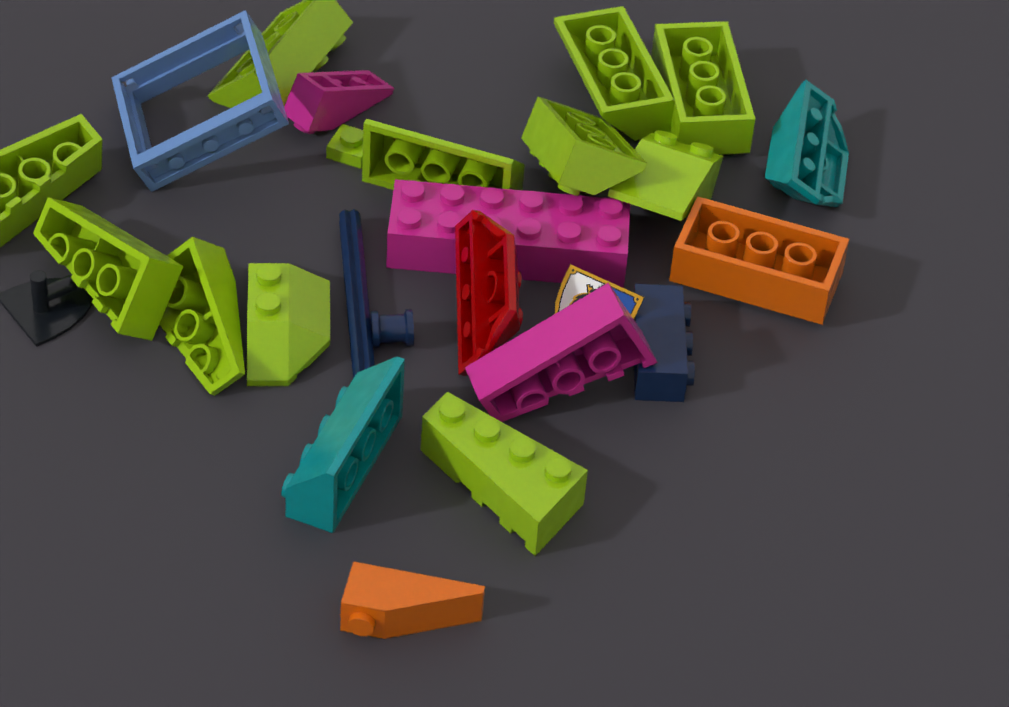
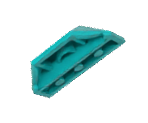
[765,80,849,207]

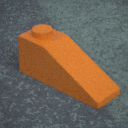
[340,561,485,639]

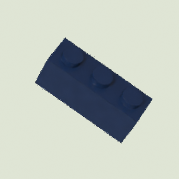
[633,284,695,402]

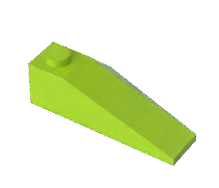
[159,236,245,396]

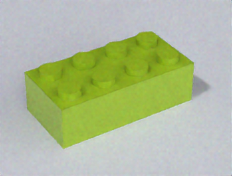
[651,21,755,155]

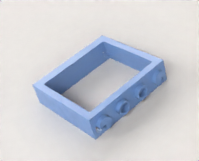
[111,10,289,192]

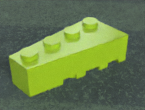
[0,114,103,248]
[421,392,588,556]

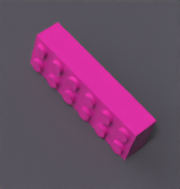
[386,179,630,288]

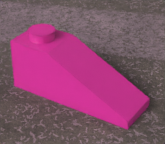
[284,70,395,134]

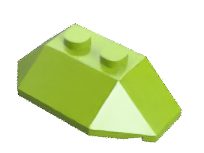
[247,263,330,386]

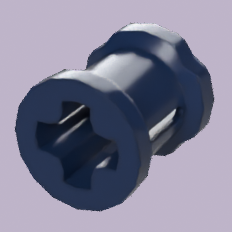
[371,309,414,348]

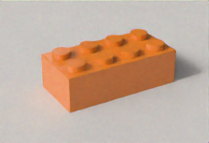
[669,196,849,325]

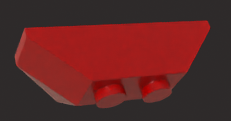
[455,210,523,376]

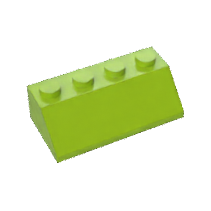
[208,0,353,108]
[553,6,674,140]
[521,96,647,196]
[362,119,525,190]

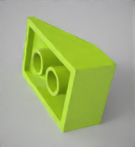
[607,130,723,221]

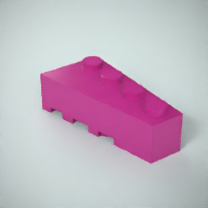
[465,283,658,422]

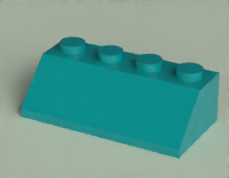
[281,356,405,533]

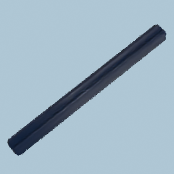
[339,209,375,378]

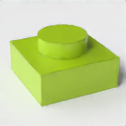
[326,124,363,169]

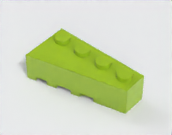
[33,197,184,341]

